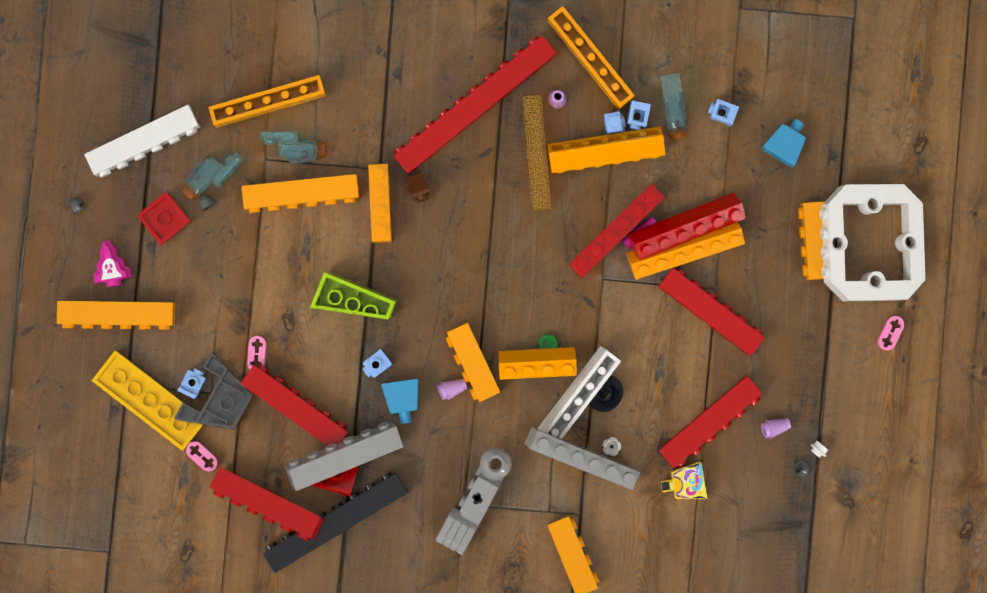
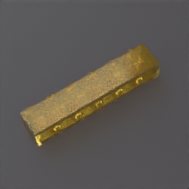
[522,95,551,213]

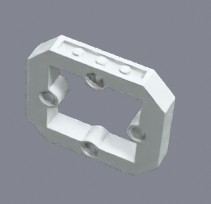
[819,184,925,301]

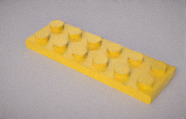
[92,350,203,451]

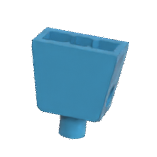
[761,119,806,168]
[381,379,419,424]

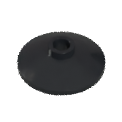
[589,376,624,412]

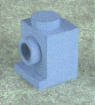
[708,99,739,127]
[626,101,651,130]
[603,111,625,135]
[362,349,393,378]
[177,368,207,399]

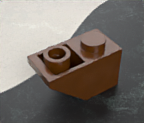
[405,172,431,203]

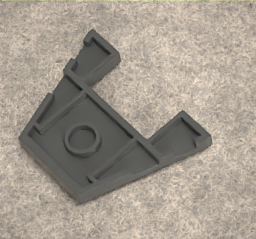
[174,353,253,430]

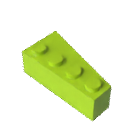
[310,271,398,319]

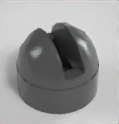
[199,195,216,211]
[68,198,84,215]
[794,460,811,477]

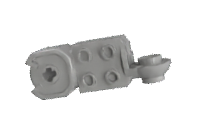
[436,448,512,555]

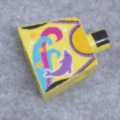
[661,462,707,499]

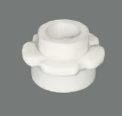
[602,437,621,456]
[811,441,828,458]

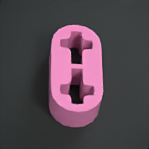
[877,316,904,351]
[247,336,267,369]
[186,441,219,472]

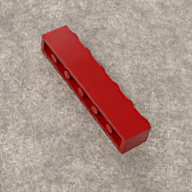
[568,184,665,279]
[628,193,746,260]
[658,268,765,356]
[240,364,349,445]
[658,376,762,468]
[209,467,325,541]

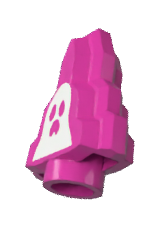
[94,240,132,288]

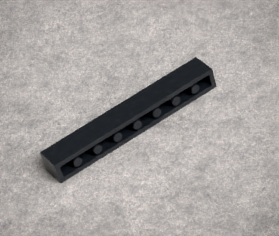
[263,472,408,573]

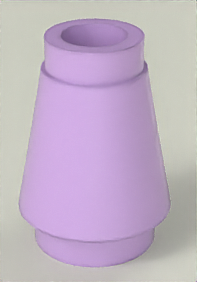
[548,90,567,109]
[437,379,467,400]
[761,418,791,439]

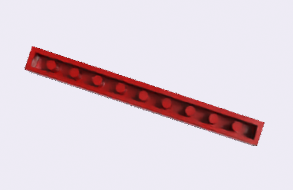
[394,36,557,175]

